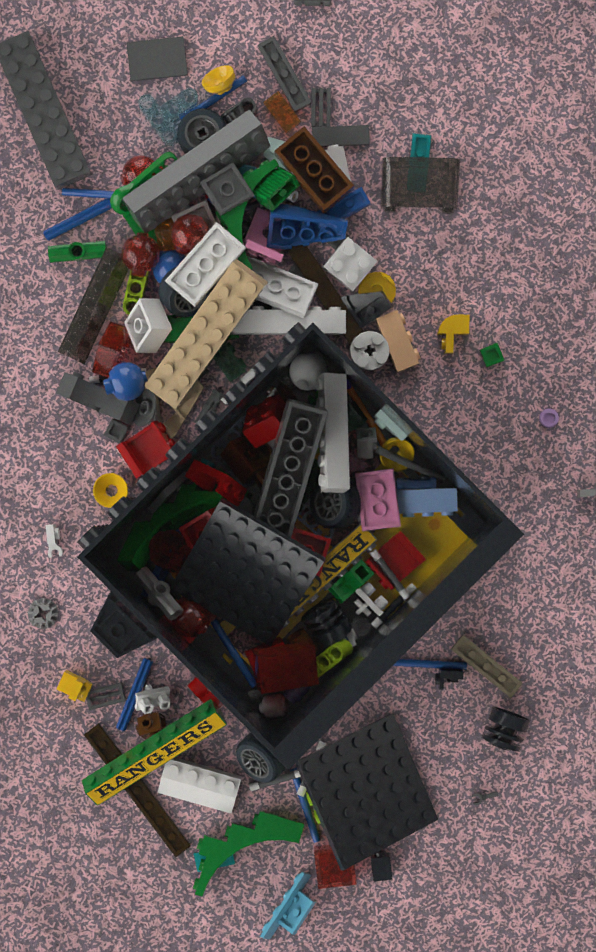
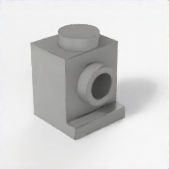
[356,427,377,459]

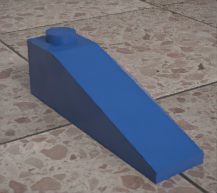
[266,204,348,250]

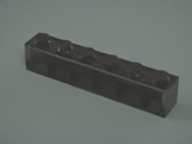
[58,247,133,365]

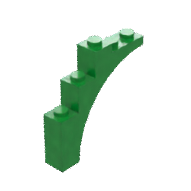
[216,159,279,270]
[117,484,231,572]
[193,810,304,897]

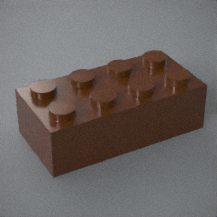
[274,126,354,214]

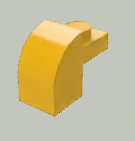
[437,314,470,354]
[56,670,92,702]

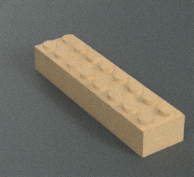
[144,259,268,409]

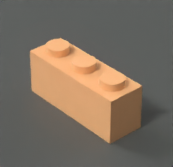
[375,310,421,373]

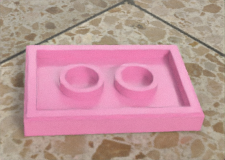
[355,468,401,531]

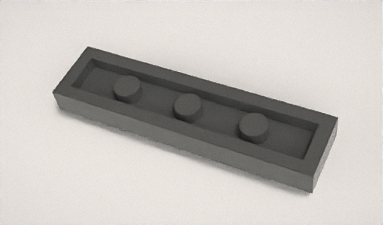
[257,36,311,113]

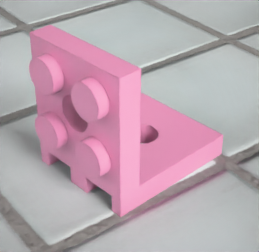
[243,207,284,265]

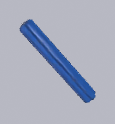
[43,198,112,241]
[116,658,153,731]

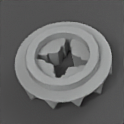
[27,598,58,629]

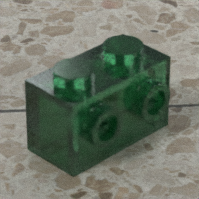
[213,342,247,384]

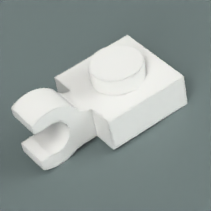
[46,524,63,558]

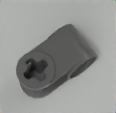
[221,98,257,124]

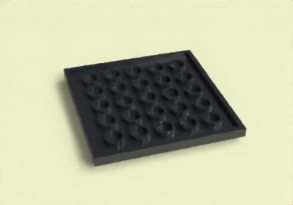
[170,498,326,647]
[295,713,439,870]

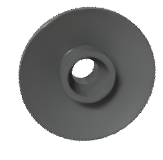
[133,389,158,427]

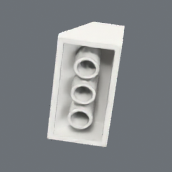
[158,757,242,813]

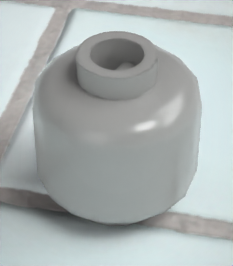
[259,693,289,720]

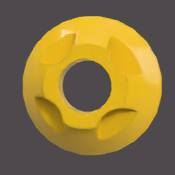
[201,65,235,95]
[379,437,415,472]
[93,473,128,508]

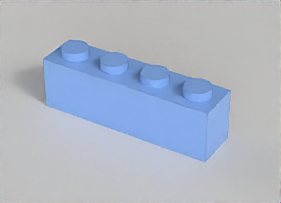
[397,488,458,517]

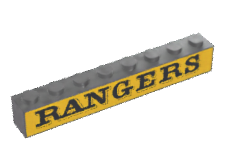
[259,523,377,643]

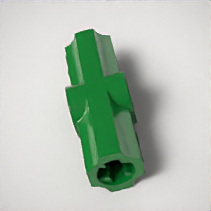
[48,241,108,263]

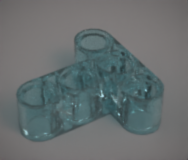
[138,88,199,146]

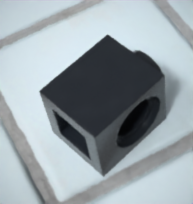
[370,851,393,882]

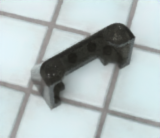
[380,157,460,214]

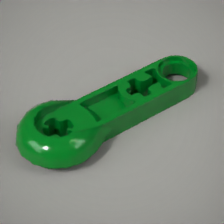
[110,152,177,215]

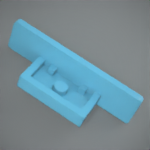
[260,872,316,939]

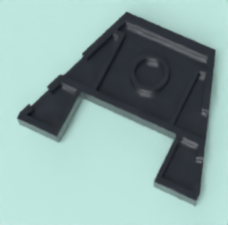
[90,591,157,658]

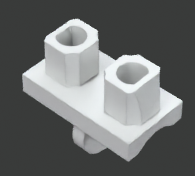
[354,582,388,616]
[135,684,171,714]

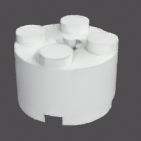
[349,331,389,371]

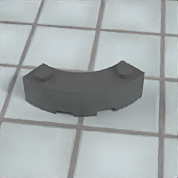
[56,372,140,425]

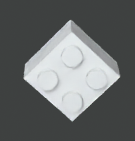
[322,237,377,291]
[124,298,172,353]

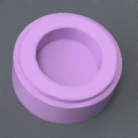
[539,409,559,428]

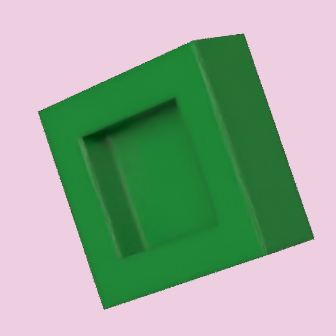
[479,343,504,368]

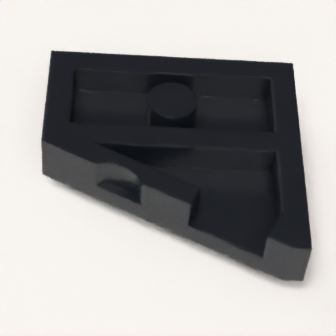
[341,291,393,328]

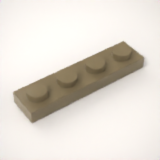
[451,634,523,698]

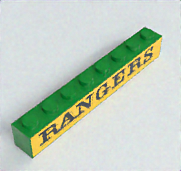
[81,699,227,806]

